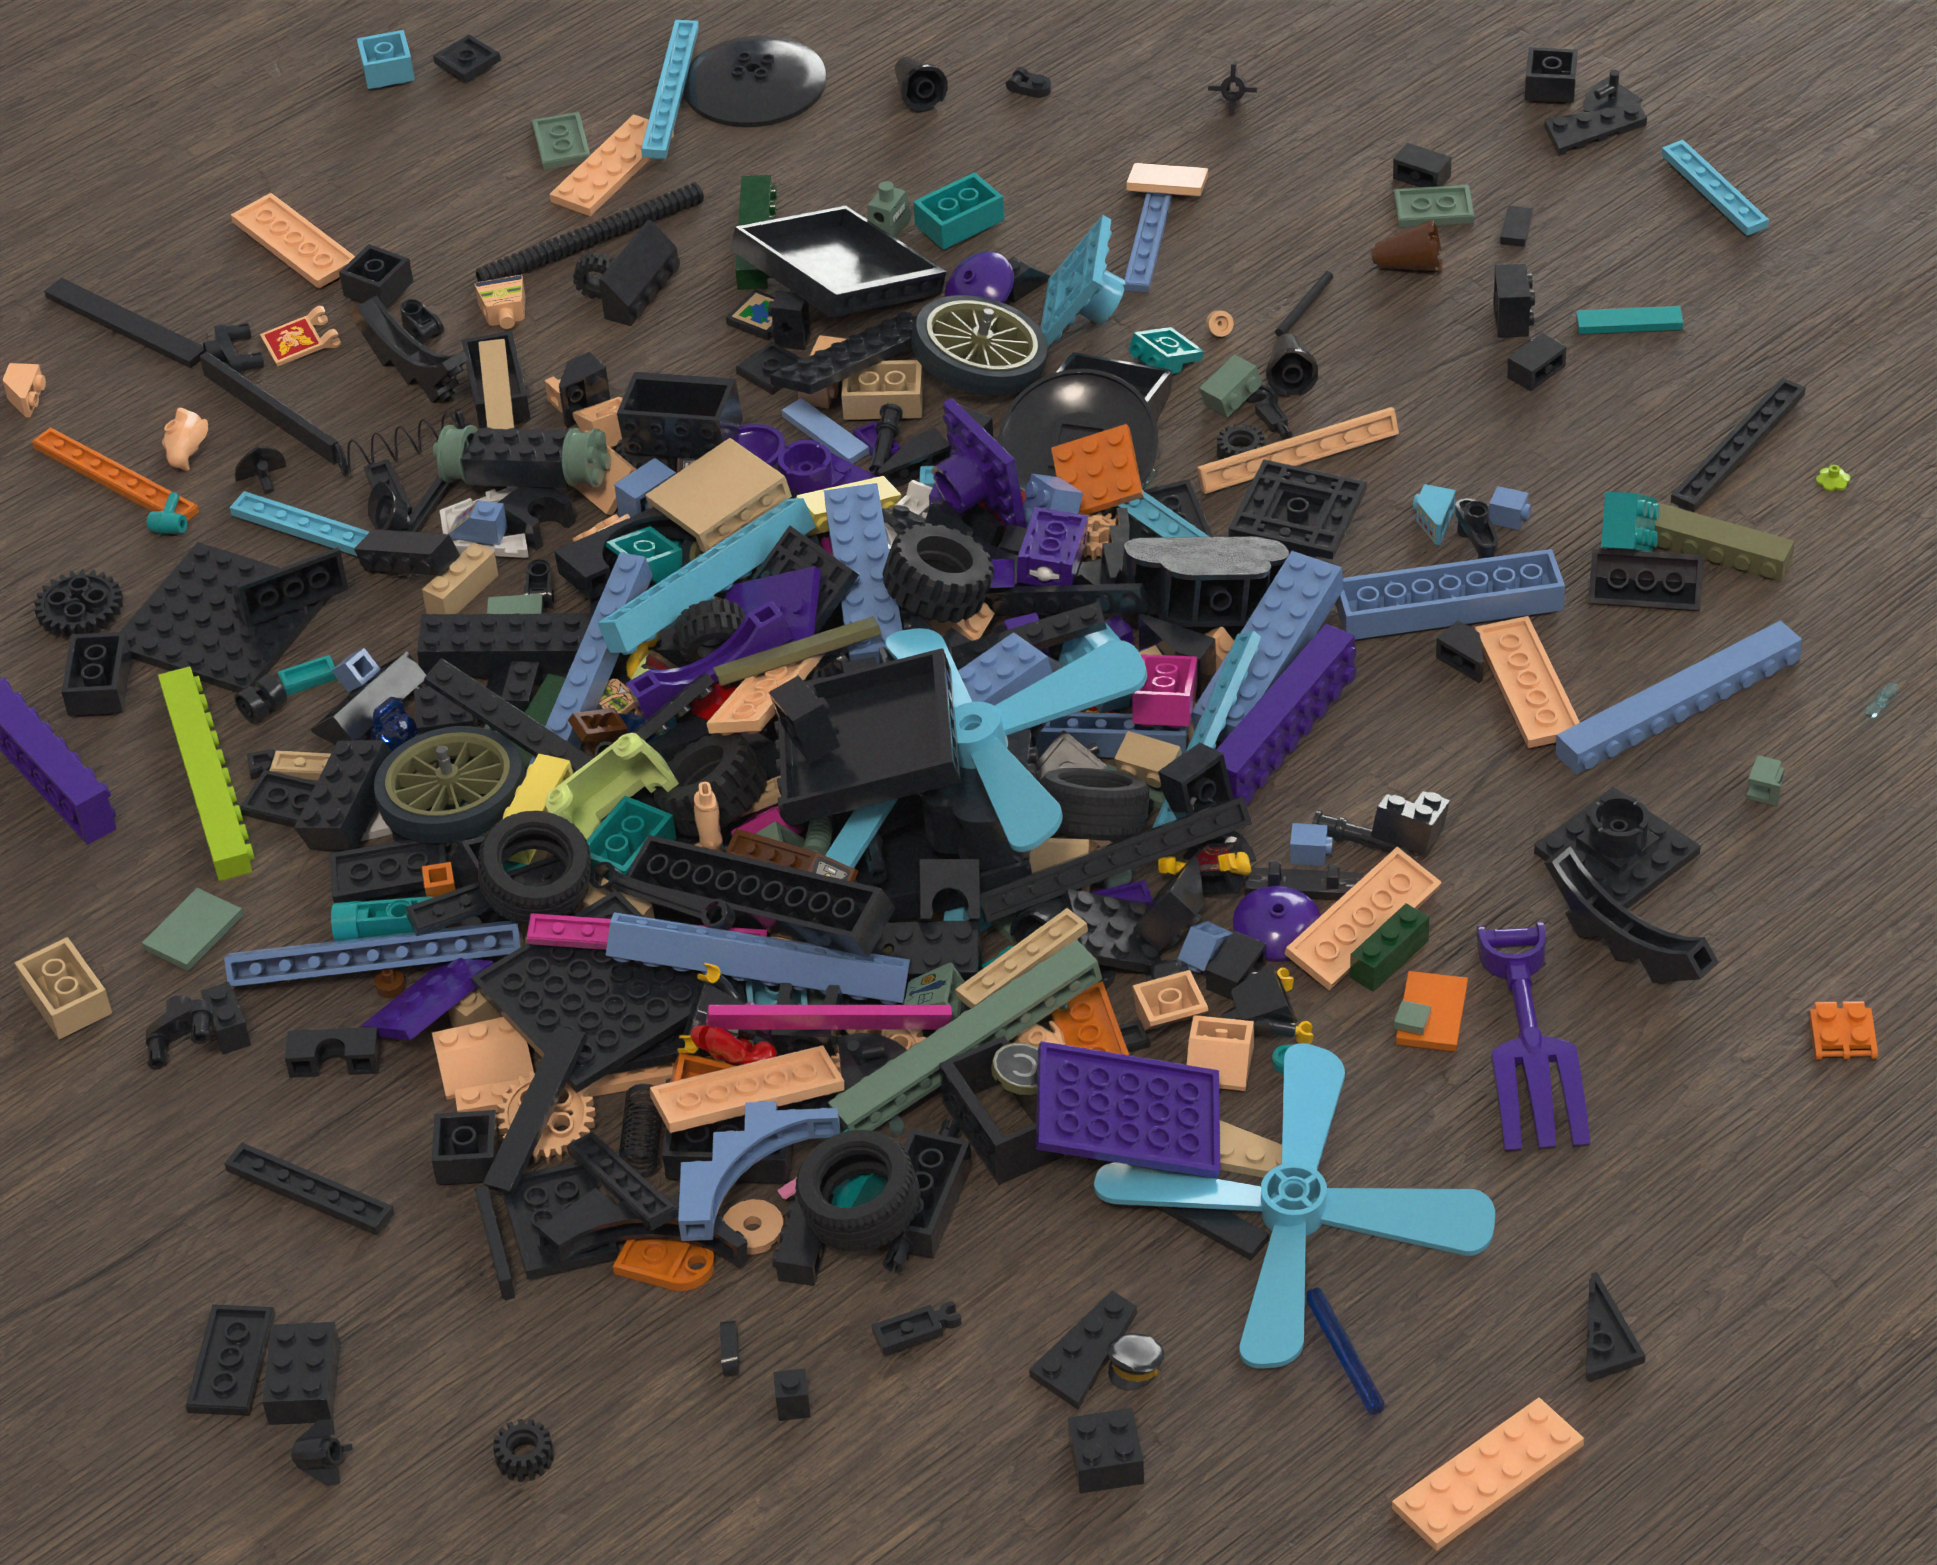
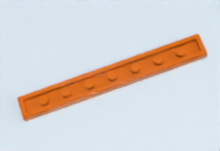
[32,427,199,522]

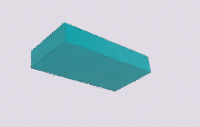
[277,655,337,696]

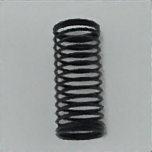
[619,1083,662,1177]

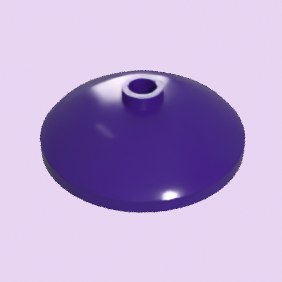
[945,251,1014,303]
[735,424,786,467]
[1233,886,1321,962]

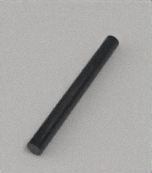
[1275,271,1333,337]

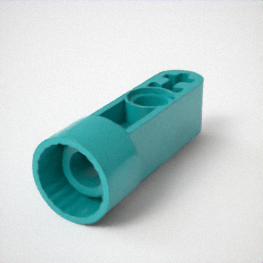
[331,896,446,941]

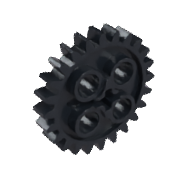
[34,569,124,638]

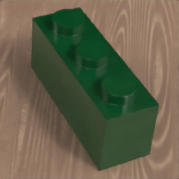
[1350,903,1429,992]

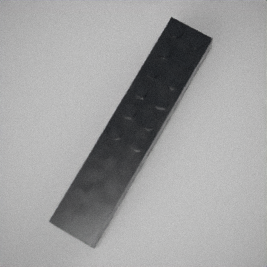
[417,613,692,676]
[625,835,895,957]

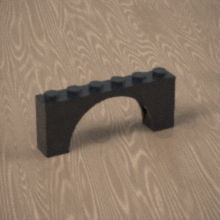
[554,507,698,600]

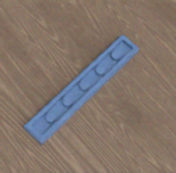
[1124,192,1172,293]

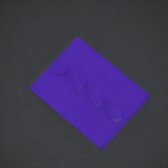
[725,566,821,645]
[361,958,493,1040]

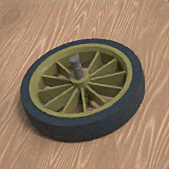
[911,295,1048,395]
[374,726,525,843]

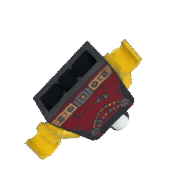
[1158,837,1251,895]

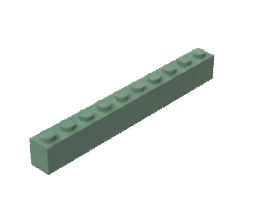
[828,940,1102,1131]

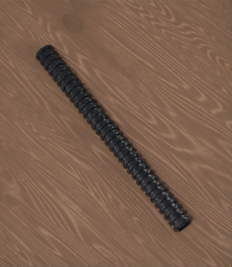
[476,182,704,282]

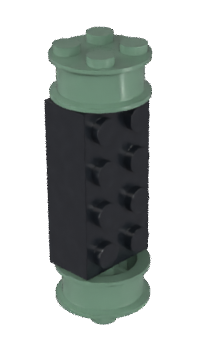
[433,425,611,488]

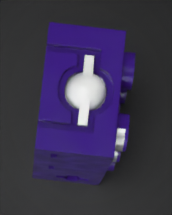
[1016,507,1088,586]

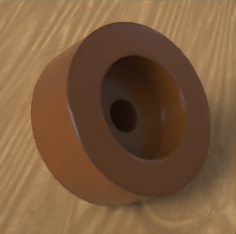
[374,968,405,998]

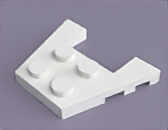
[440,486,529,558]

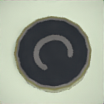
[991,1043,1038,1095]

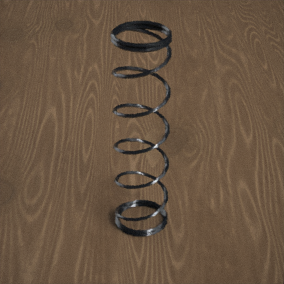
[334,409,467,476]

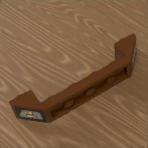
[726,828,858,882]

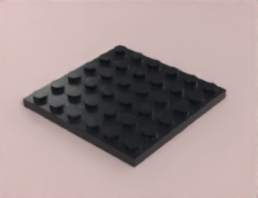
[120,542,332,693]
[471,890,708,1093]

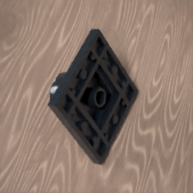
[1228,459,1367,560]
[750,525,859,635]
[1534,786,1701,909]

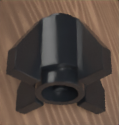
[1208,64,1258,114]
[291,1418,353,1485]

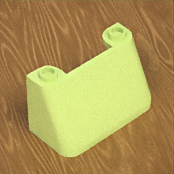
[545,733,679,840]

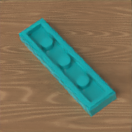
[1576,306,1683,334]

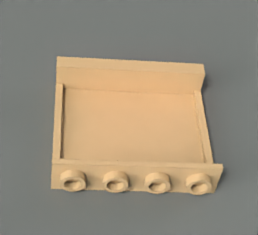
[645,438,792,553]

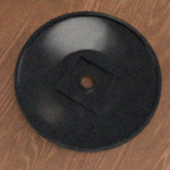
[683,35,826,127]
[998,369,1158,514]

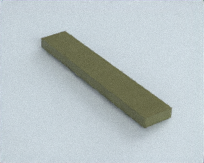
[713,616,881,686]

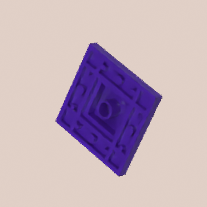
[932,398,1027,528]
[773,439,878,542]

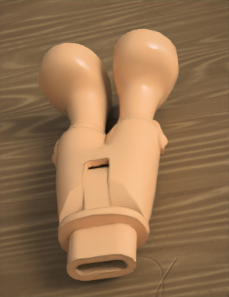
[694,782,723,852]

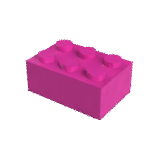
[1132,654,1197,728]

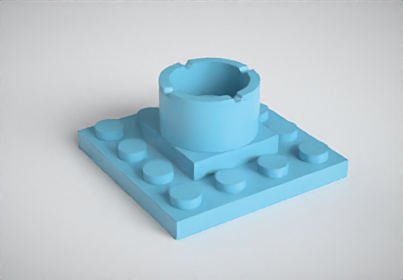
[1040,215,1125,347]

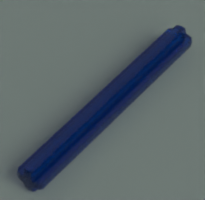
[1306,1287,1385,1415]

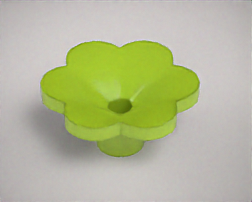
[1816,465,1850,491]

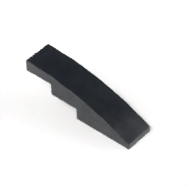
[1101,508,1130,584]

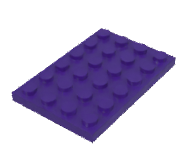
[1036,1041,1220,1178]

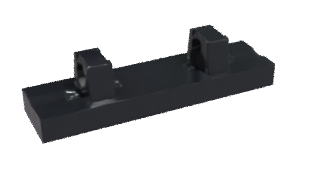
[1244,862,1363,901]

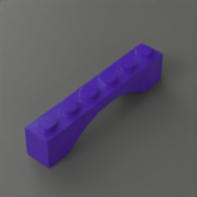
[626,601,793,720]

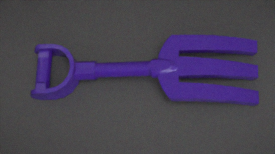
[1476,922,1591,1152]

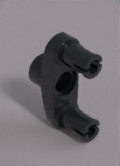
[203,322,264,374]
[1455,498,1498,559]
[146,995,213,1069]

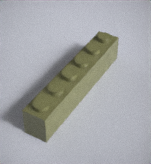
[1654,502,1795,582]

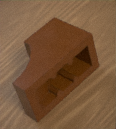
[568,708,628,754]

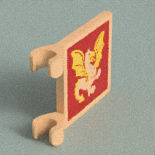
[260,306,341,367]

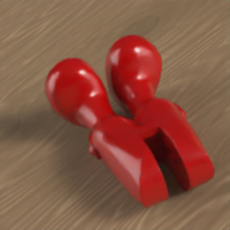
[691,1025,776,1066]

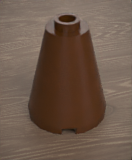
[1371,220,1443,271]

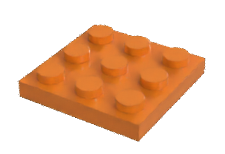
[1051,424,1144,515]

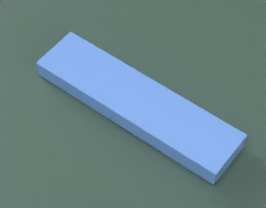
[781,398,870,464]

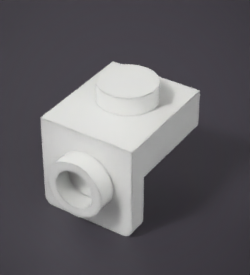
[895,480,932,516]

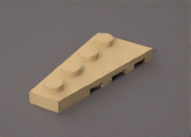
[1220,1120,1282,1178]

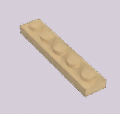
[955,908,1088,1008]

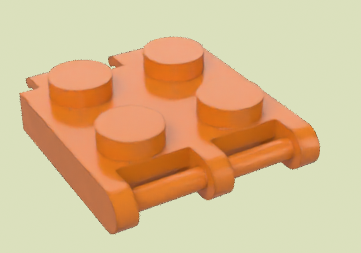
[1809,1001,1878,1060]

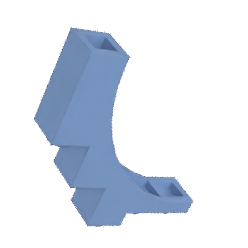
[678,1101,840,1241]

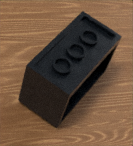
[617,372,743,459]
[939,1036,1064,1185]

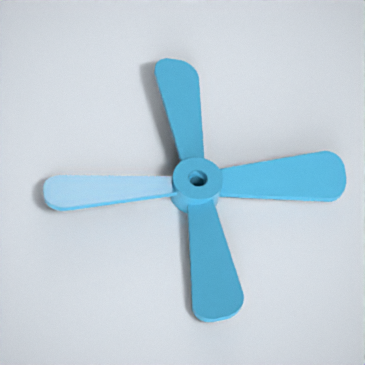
[886,628,1147,852]
[1094,1043,1495,1368]

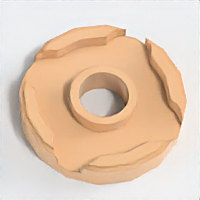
[723,1199,784,1255]

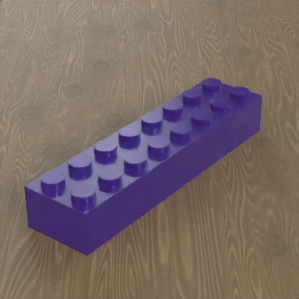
[1216,624,1357,805]
[0,677,116,845]

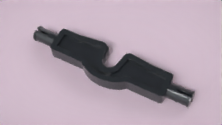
[1246,384,1292,440]

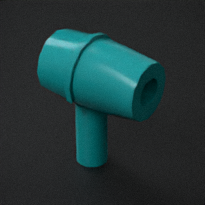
[147,492,187,535]

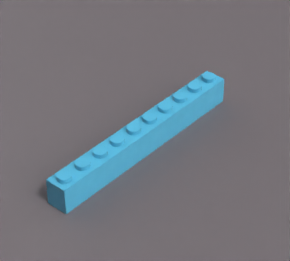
[597,498,815,655]

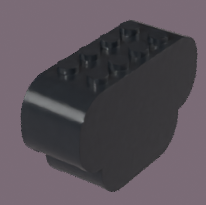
[1121,536,1289,627]
[921,728,1041,870]

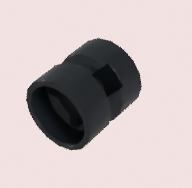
[234,673,288,724]

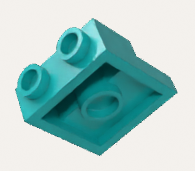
[1128,327,1204,374]

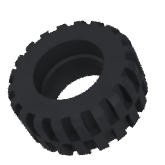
[882,524,994,623]
[654,733,767,837]

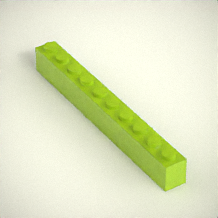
[158,666,255,881]

